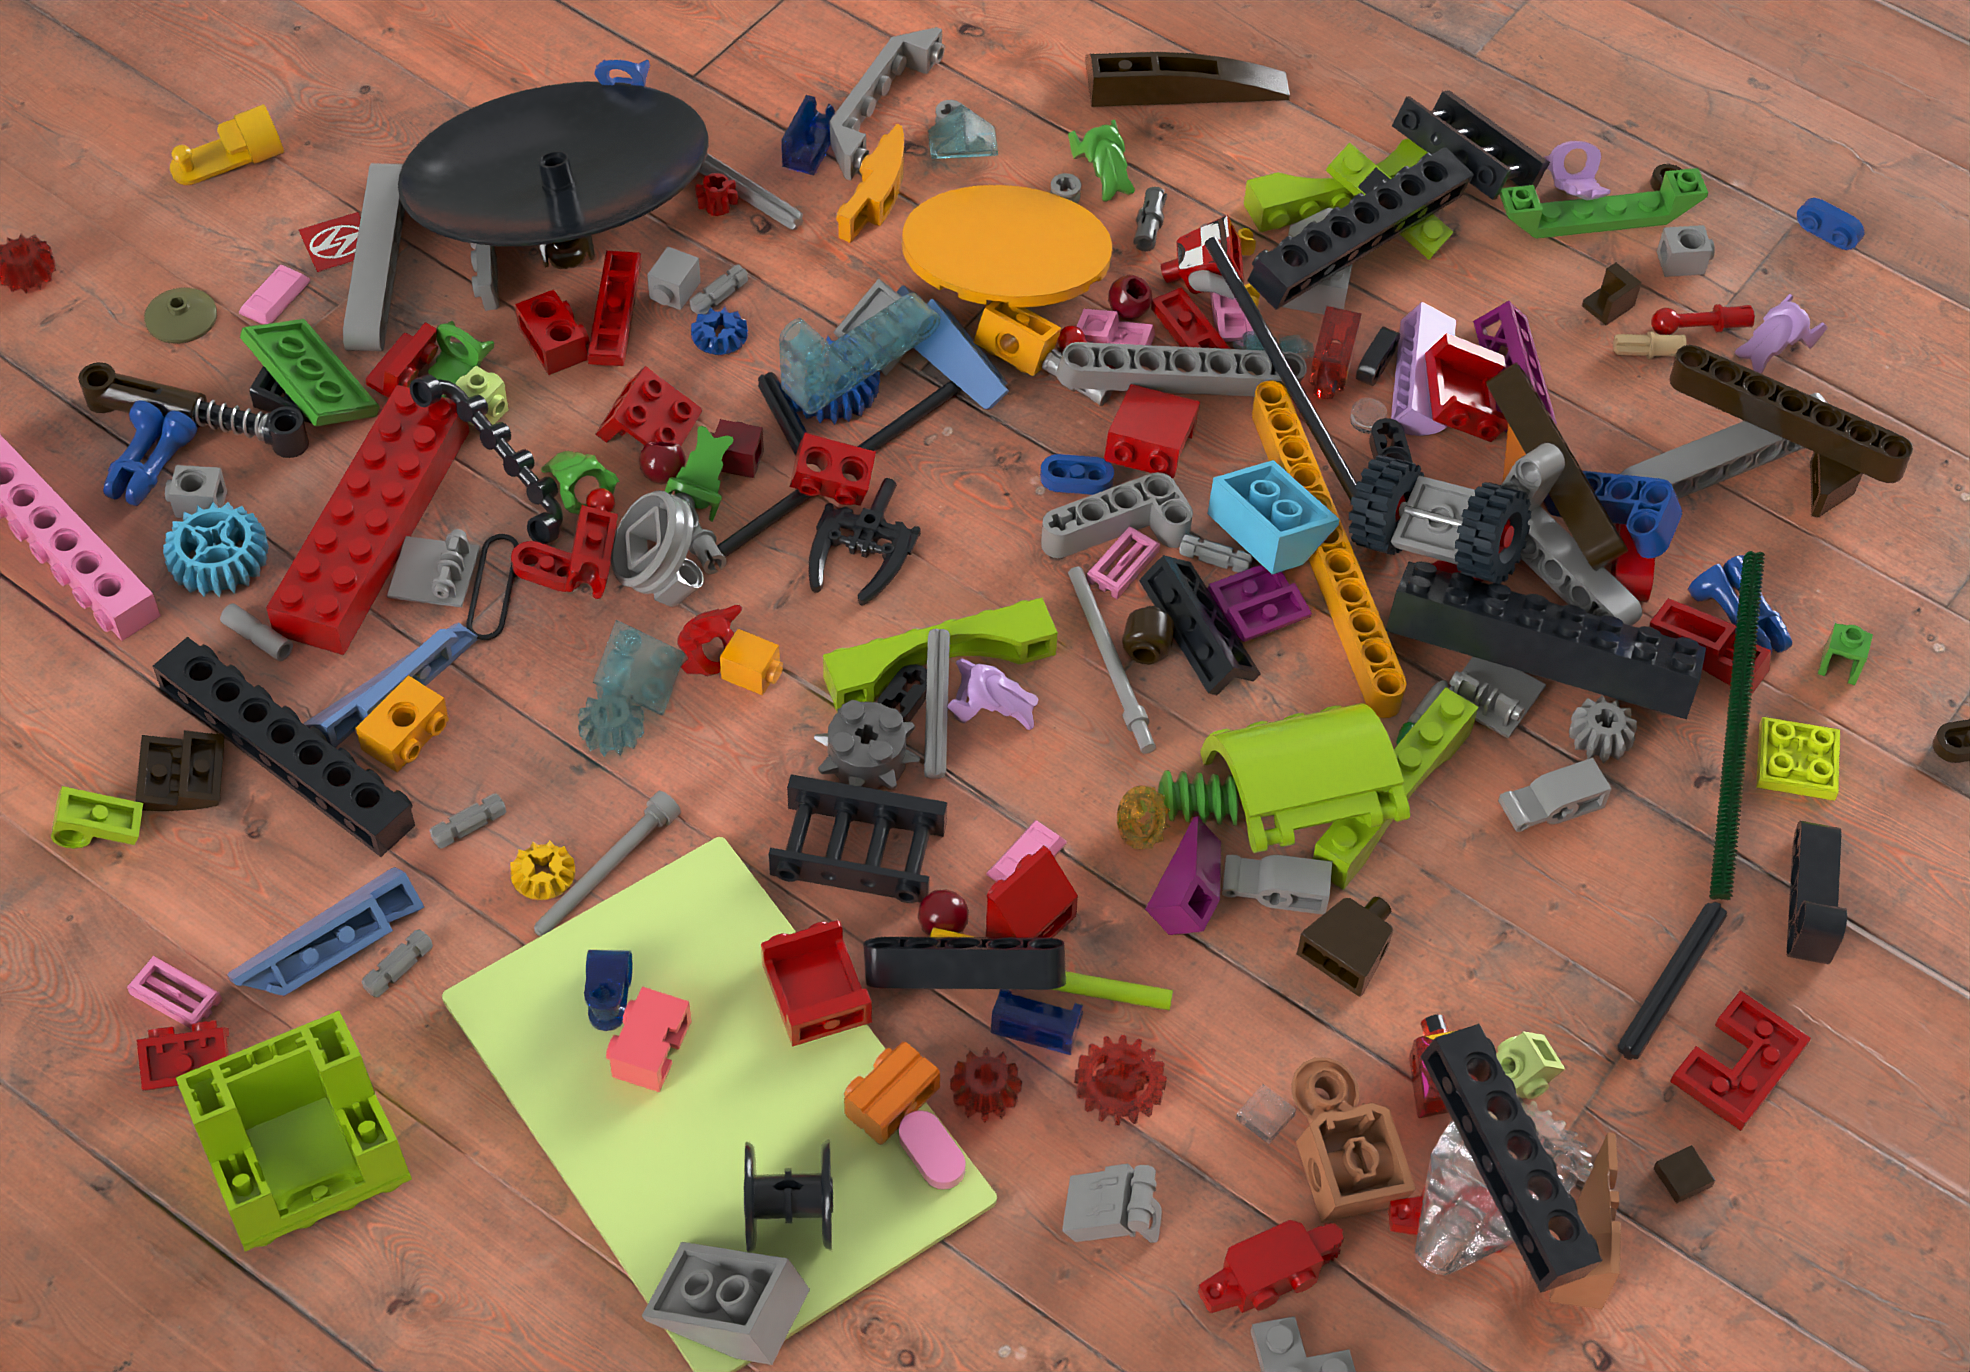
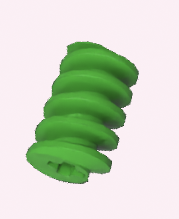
[1157,770,1239,826]

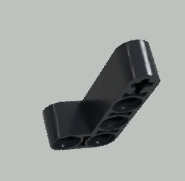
[1786,821,1847,964]

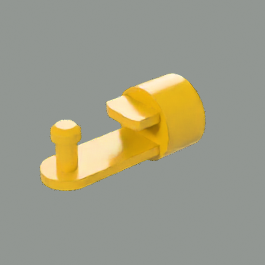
[170,104,285,185]

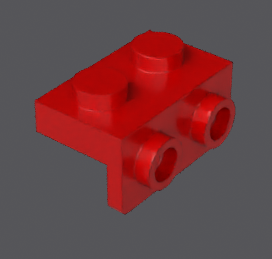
[365,322,439,398]

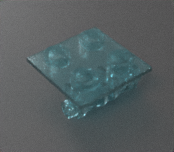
[593,620,685,716]

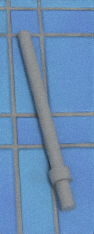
[1068,566,1156,754]

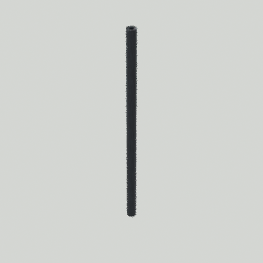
[1204,236,1357,501]
[717,380,962,558]

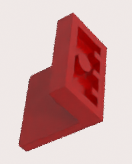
[595,366,702,446]

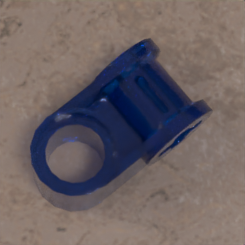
[584,950,633,1031]

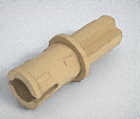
[1613,331,1687,359]

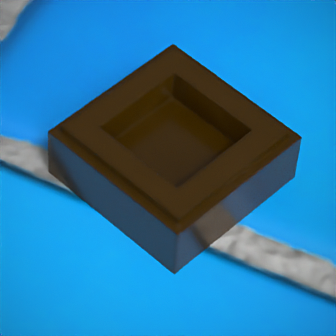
[1653,1145,1716,1203]

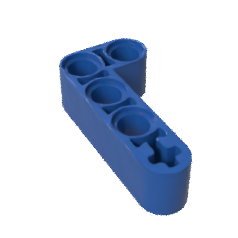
[1543,471,1682,558]

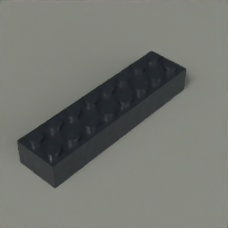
[1386,561,1706,720]

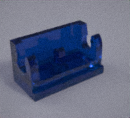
[781,95,835,175]
[991,989,1083,1055]

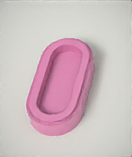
[899,1111,965,1189]

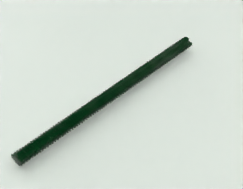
[1709,551,1765,900]

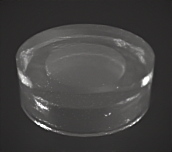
[1350,398,1387,434]

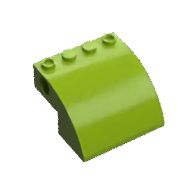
[176,1010,412,1251]

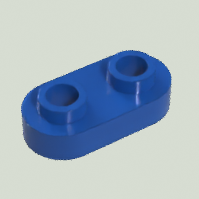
[1797,198,1865,250]
[1040,454,1114,495]

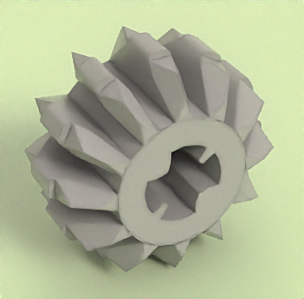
[1569,695,1637,764]

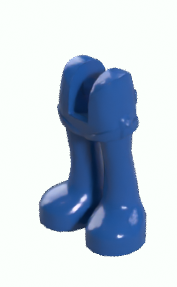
[103,400,197,506]
[1688,555,1792,654]

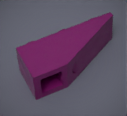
[1145,816,1221,935]

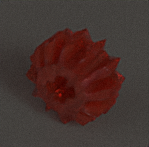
[0,233,56,294]
[950,1047,1022,1123]

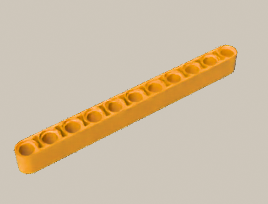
[1252,381,1407,718]

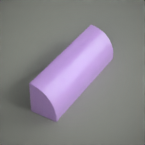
[1391,302,1456,436]

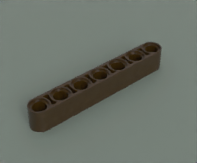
[1669,345,1913,483]
[1486,362,1628,571]

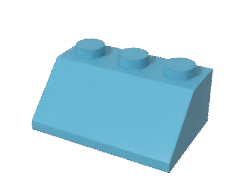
[1207,460,1340,574]

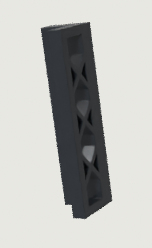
[1139,555,1261,695]

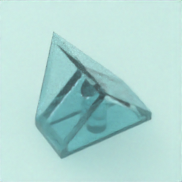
[928,104,998,159]

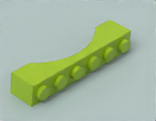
[1244,138,1428,233]
[823,598,1058,713]
[1312,687,1479,890]

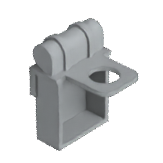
[1062,1164,1162,1243]

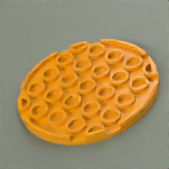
[902,185,1112,308]

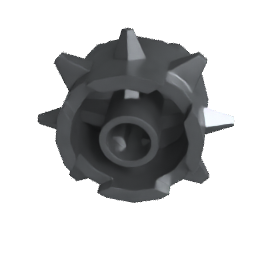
[814,700,920,790]

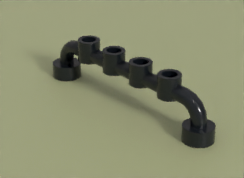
[410,374,564,544]

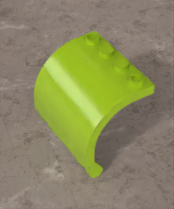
[1200,703,1410,853]

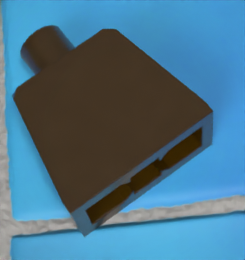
[1296,896,1394,997]

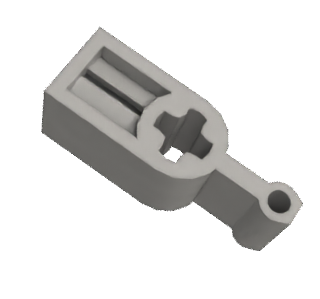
[1498,758,1612,832]
[1222,855,1332,914]

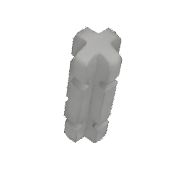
[689,264,748,315]
[1179,534,1253,573]
[430,793,506,848]
[361,929,433,998]

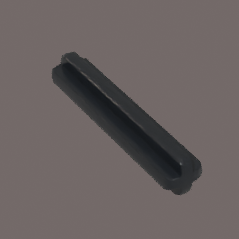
[758,372,808,455]

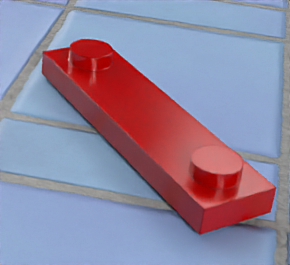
[587,250,642,366]

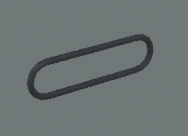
[466,534,519,640]

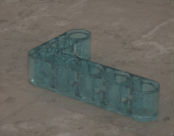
[779,293,941,414]

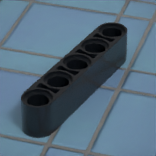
[863,937,1066,990]

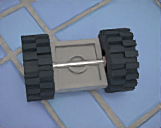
[1349,455,1531,584]

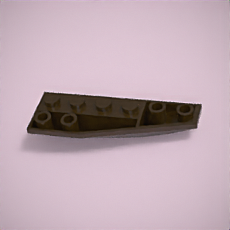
[1085,52,1290,107]

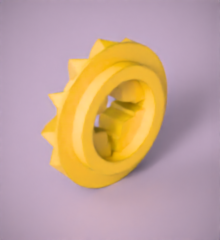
[510,840,575,900]

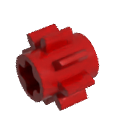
[695,173,738,216]

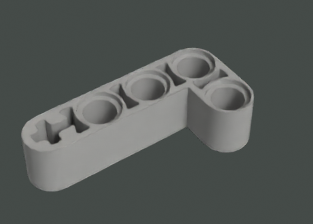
[1041,472,1193,558]

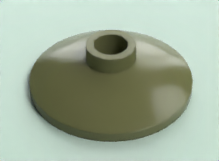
[144,287,217,344]

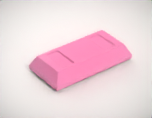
[239,265,310,324]
[986,820,1067,882]

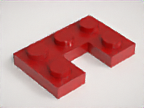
[1670,990,1811,1131]

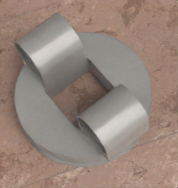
[611,491,704,607]

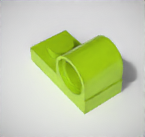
[51,786,143,849]

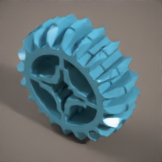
[163,502,269,597]

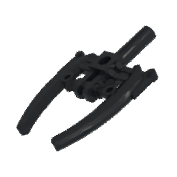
[808,478,921,606]

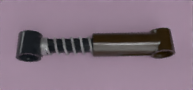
[78,362,309,458]

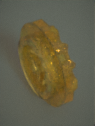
[1117,785,1171,849]

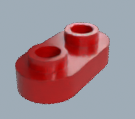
[511,541,582,592]

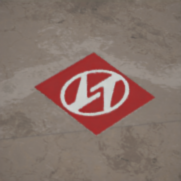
[298,212,361,272]

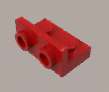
[136,1021,230,1091]

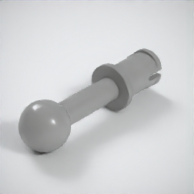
[672,492,727,574]

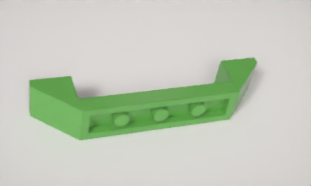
[1499,168,1709,239]

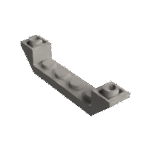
[830,27,945,180]

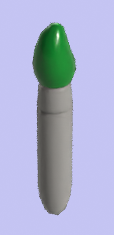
[1396,680,1448,745]

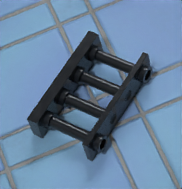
[1392,90,1550,200]
[769,774,947,903]

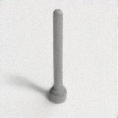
[534,791,681,936]

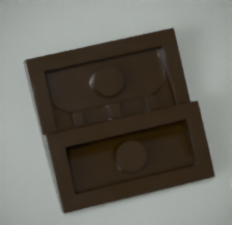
[135,730,225,811]

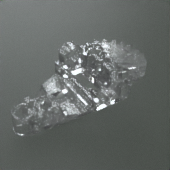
[1415,1094,1594,1275]

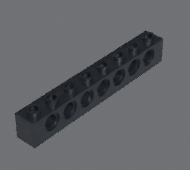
[1247,147,1474,310]
[152,637,415,857]

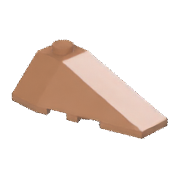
[1550,1132,1621,1310]

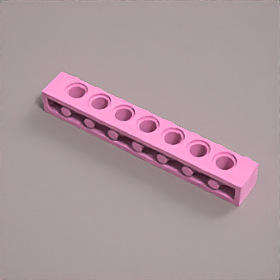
[0,435,160,641]

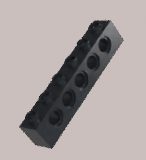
[1420,1024,1603,1293]

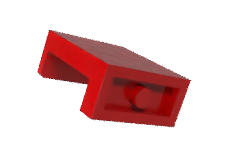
[1425,333,1508,442]
[1104,384,1200,478]
[761,920,872,1047]

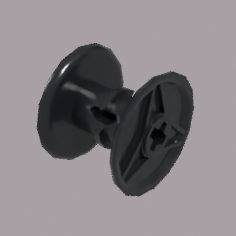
[744,1139,833,1253]

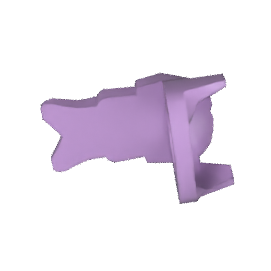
[1544,141,1610,200]
[1735,294,1827,374]
[947,658,1038,730]

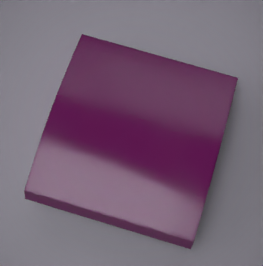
[1207,564,1312,642]

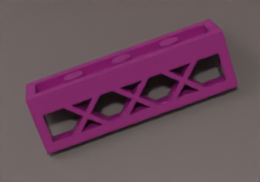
[1473,301,1557,433]

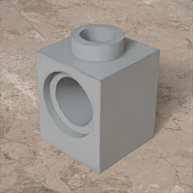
[1656,225,1715,277]
[165,465,227,518]

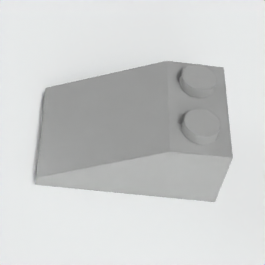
[642,1242,810,1365]

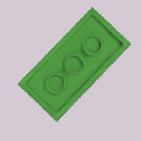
[240,319,380,427]

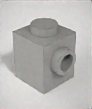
[647,247,701,310]

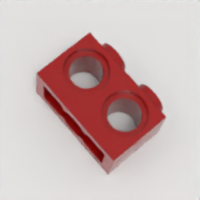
[515,289,590,376]
[789,433,876,506]

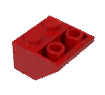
[985,845,1078,938]

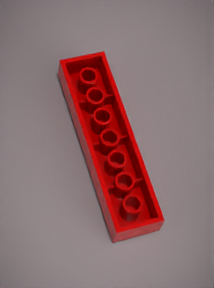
[266,385,470,655]

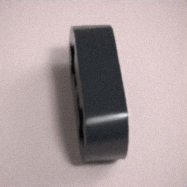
[1356,326,1400,386]
[877,664,927,722]

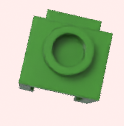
[1817,623,1873,685]

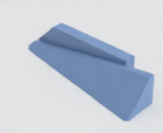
[896,285,1009,409]
[303,623,478,748]
[227,867,424,996]

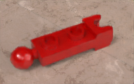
[564,488,618,599]

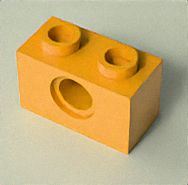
[973,301,1061,376]
[356,675,449,773]

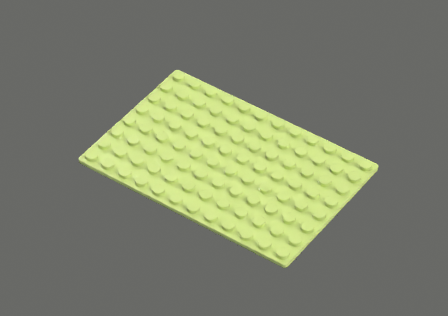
[442,837,997,1372]

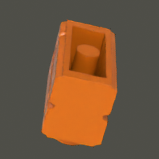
[844,1042,940,1144]

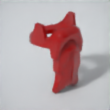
[677,605,743,677]

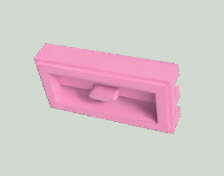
[1087,526,1160,599]
[127,956,222,1029]

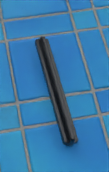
[1617,902,1727,1060]

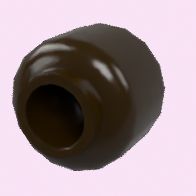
[1122,606,1175,665]

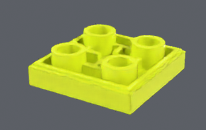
[1756,717,1840,801]

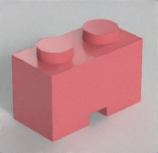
[606,986,692,1093]

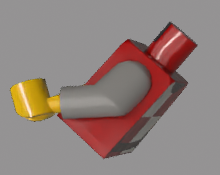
[1160,215,1260,308]

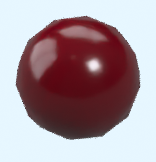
[1108,274,1152,320]
[639,442,686,484]
[917,889,969,936]

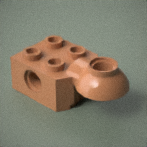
[1291,1057,1416,1223]

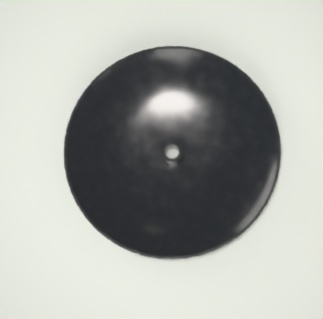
[398,82,709,246]

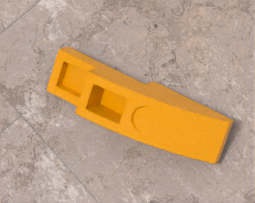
[836,124,904,243]

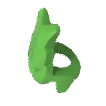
[1068,119,1135,202]
[428,321,494,398]
[665,426,734,522]
[541,451,620,514]

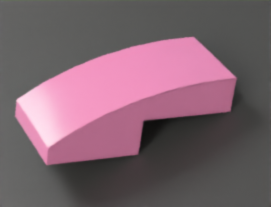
[1210,284,1255,342]
[1077,309,1155,345]

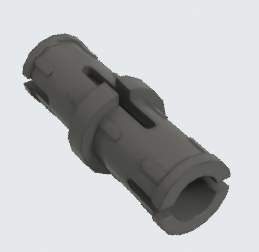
[1133,186,1167,251]

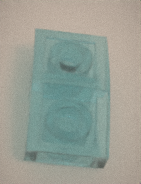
[1233,331,1315,359]

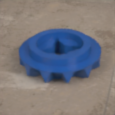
[691,307,748,355]

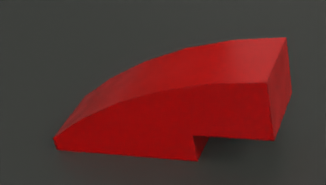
[1649,598,1771,694]

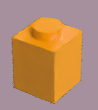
[720,629,783,696]

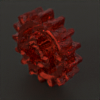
[1074,1035,1167,1126]

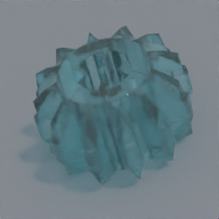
[578,689,644,757]

